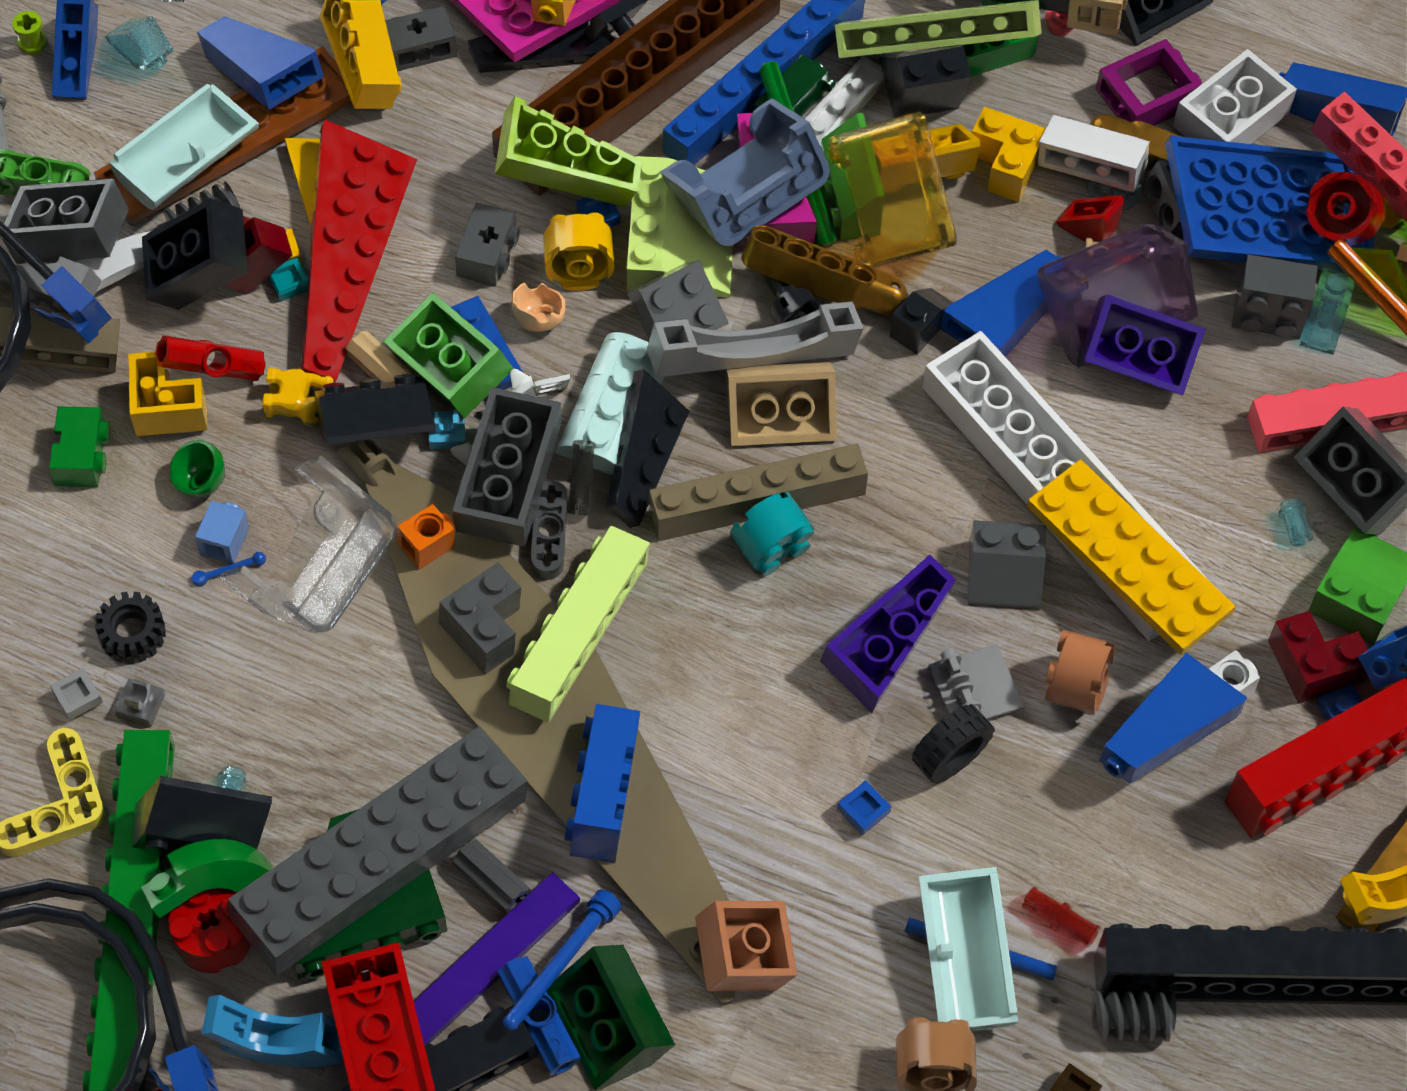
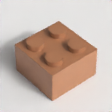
[695,901,798,992]

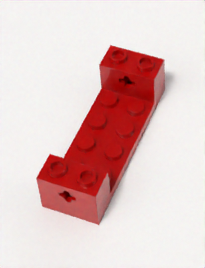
[321,942,435,1091]

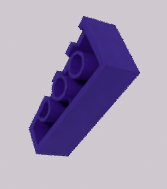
[820,555,956,713]

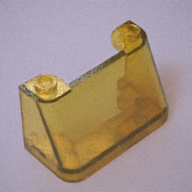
[827,112,957,268]

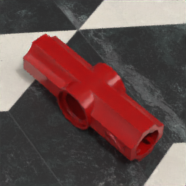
[155,335,266,381]

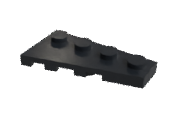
[606,369,690,528]

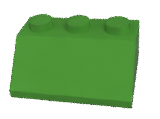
[821,113,885,241]

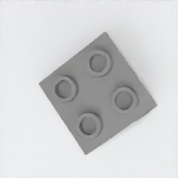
[928,644,1024,719]

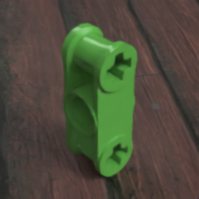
[0,149,90,196]

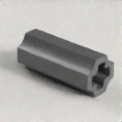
[452,839,531,915]

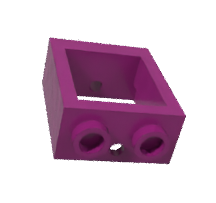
[1095,39,1202,126]

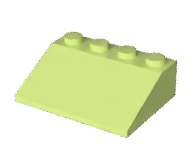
[627,156,733,298]

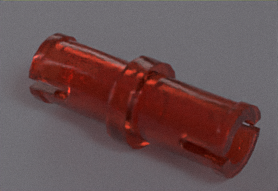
[1022,886,1101,948]

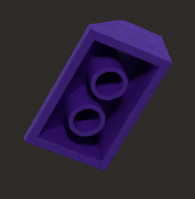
[1083,294,1206,396]

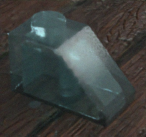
[104,16,174,71]
[1300,268,1355,355]

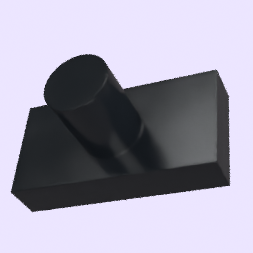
[583,0,648,42]

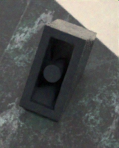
[890,288,954,355]

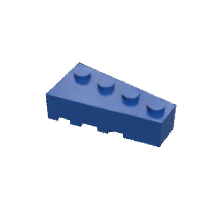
[564,704,641,863]

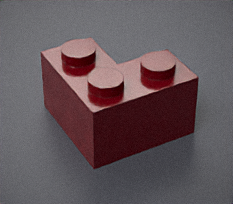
[224,216,293,294]
[1268,611,1368,704]

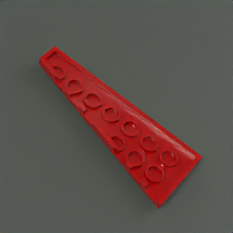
[301,119,417,383]

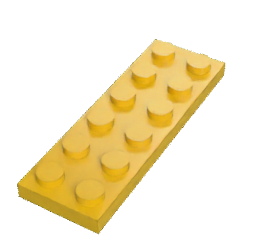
[1026,459,1236,656]

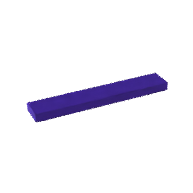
[414,872,580,1045]

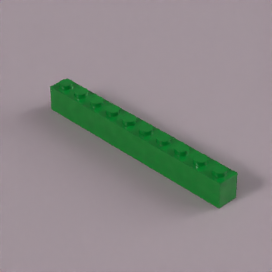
[83,730,175,1091]

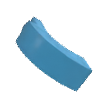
[201,994,344,1068]

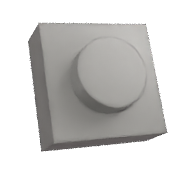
[50,668,103,720]

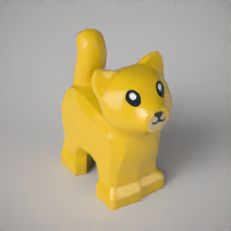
[262,368,334,427]

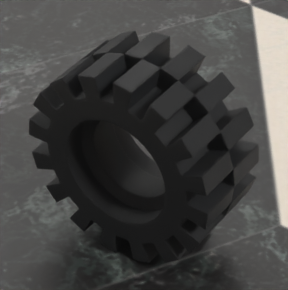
[95,591,166,664]

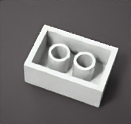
[1173,49,1297,144]

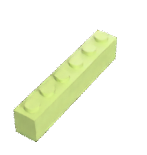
[835,0,1042,58]
[506,526,650,723]

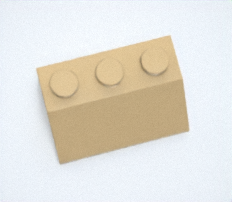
[726,362,837,446]

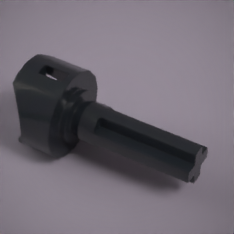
[762,274,820,325]

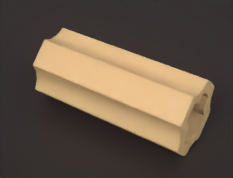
[346,331,415,383]

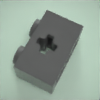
[385,6,457,72]
[455,202,520,286]

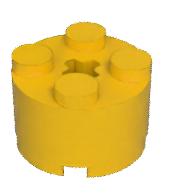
[543,213,615,291]

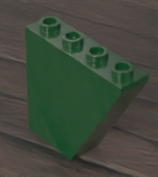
[294,810,447,979]

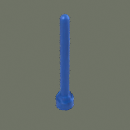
[503,889,621,1031]

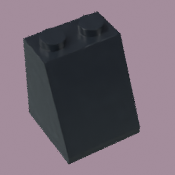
[879,46,971,120]

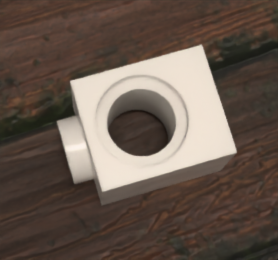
[1209,650,1260,698]

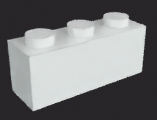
[1038,115,1150,192]

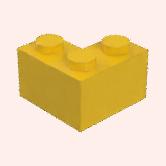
[972,106,1046,203]
[128,352,207,436]

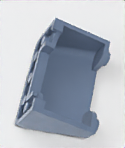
[660,98,830,246]

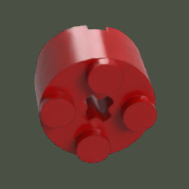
[1307,172,1386,246]
[169,888,251,973]

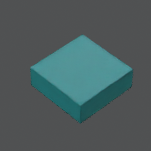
[268,257,309,302]

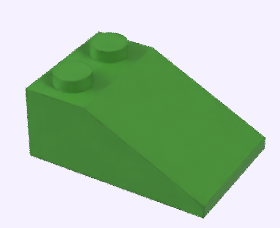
[1308,527,1407,645]

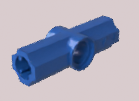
[497,956,581,1076]

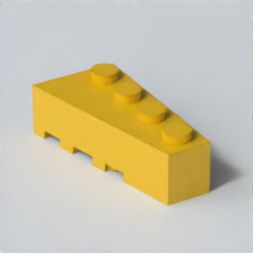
[319,0,402,109]

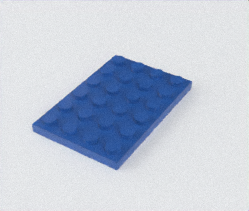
[1165,136,1380,272]

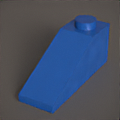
[52,0,98,99]

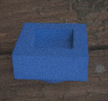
[576,197,621,227]
[1317,684,1362,721]
[837,780,892,835]

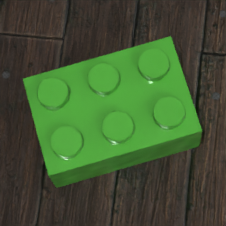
[383,292,514,419]

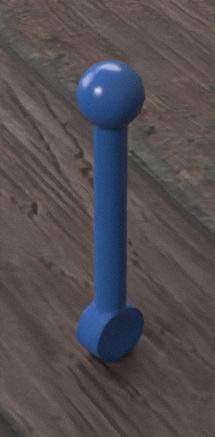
[192,552,266,587]

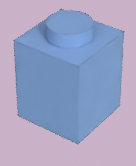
[195,501,249,564]

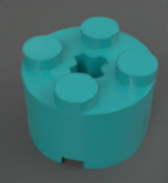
[730,492,814,576]

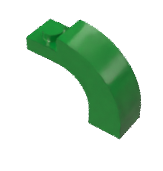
[141,839,274,918]

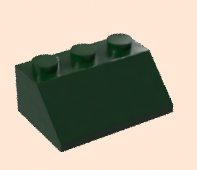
[546,945,675,1091]

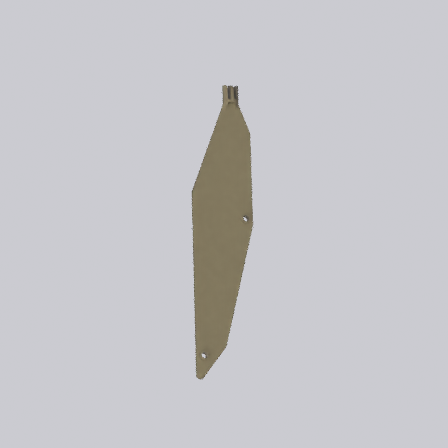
[338,439,735,1003]

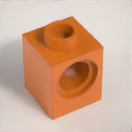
[397,504,456,570]

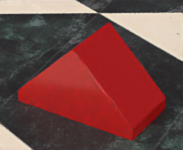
[1056,195,1125,243]

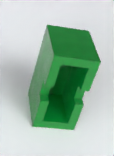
[49,406,111,487]

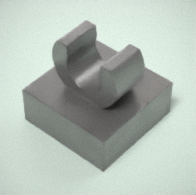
[114,678,165,727]

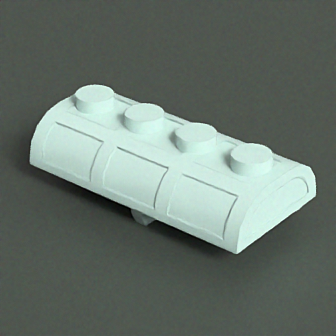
[109,84,259,210]
[555,332,665,476]
[919,867,1018,1032]

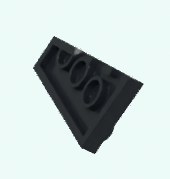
[468,16,610,73]

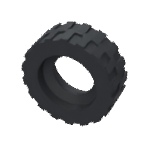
[912,704,995,784]

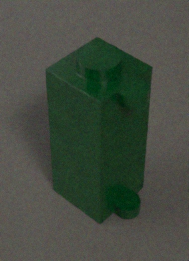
[753,54,836,117]

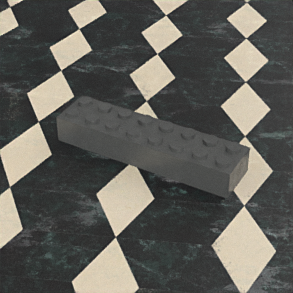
[228,726,528,976]

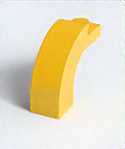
[1339,865,1407,925]

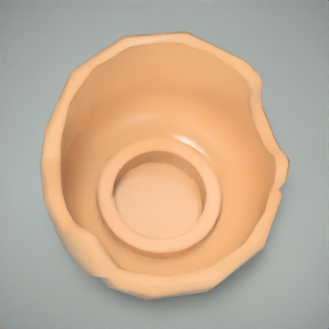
[512,283,566,332]

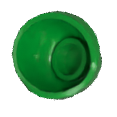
[169,440,225,497]

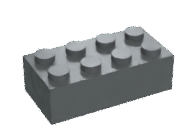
[452,387,562,547]

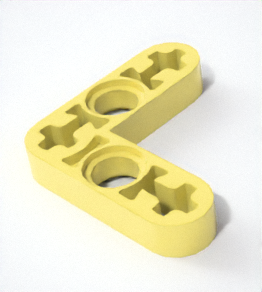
[0,728,106,857]

